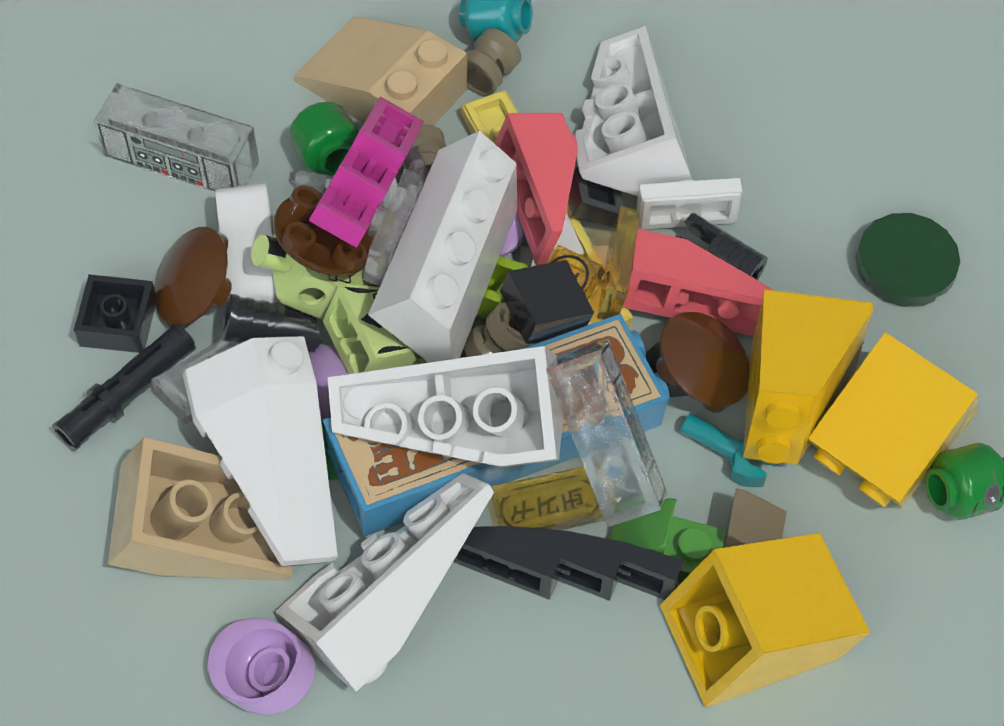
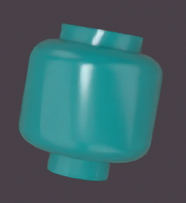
[459,0,533,43]

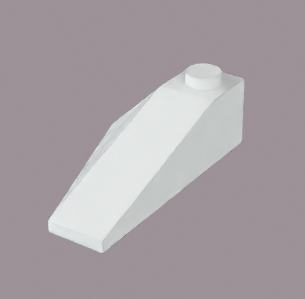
[575,26,692,196]
[183,336,338,566]
[328,346,564,467]
[275,473,494,692]

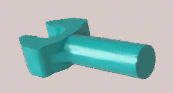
[680,413,777,487]

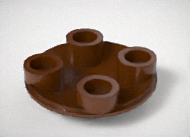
[273,185,377,276]
[155,227,232,328]
[656,312,749,413]

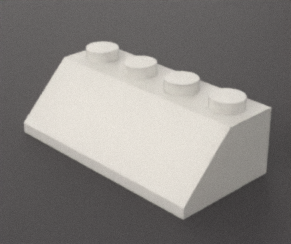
[368,130,517,363]

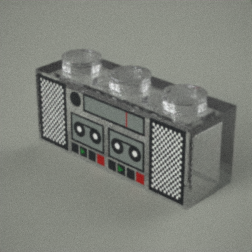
[94,83,259,192]
[546,338,667,527]

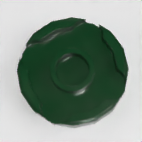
[855,213,961,307]

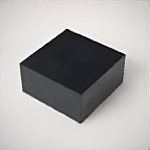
[500,260,594,344]
[74,274,156,353]

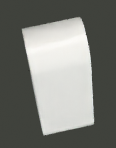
[215,183,282,304]

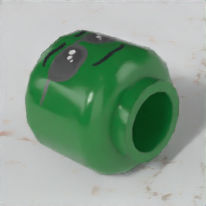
[289,102,359,176]
[925,443,1004,520]

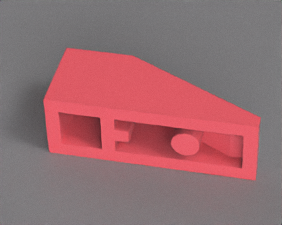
[494,113,578,265]
[620,228,773,337]

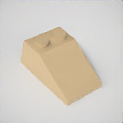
[294,16,467,126]
[108,437,293,580]

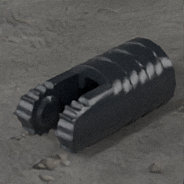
[675,212,768,280]
[221,294,323,353]

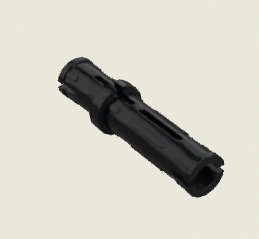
[52,323,197,451]

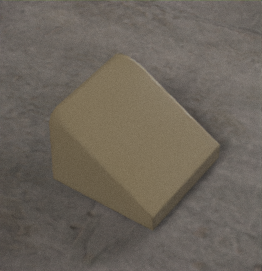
[723,488,787,548]

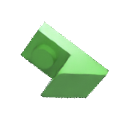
[610,498,727,581]

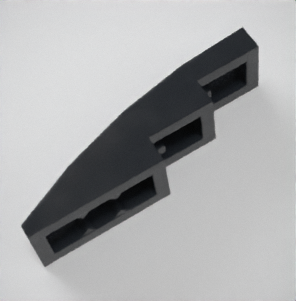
[453,526,683,601]

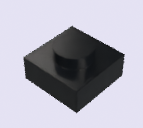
[569,167,626,229]

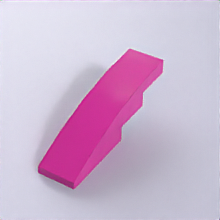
[309,96,424,248]

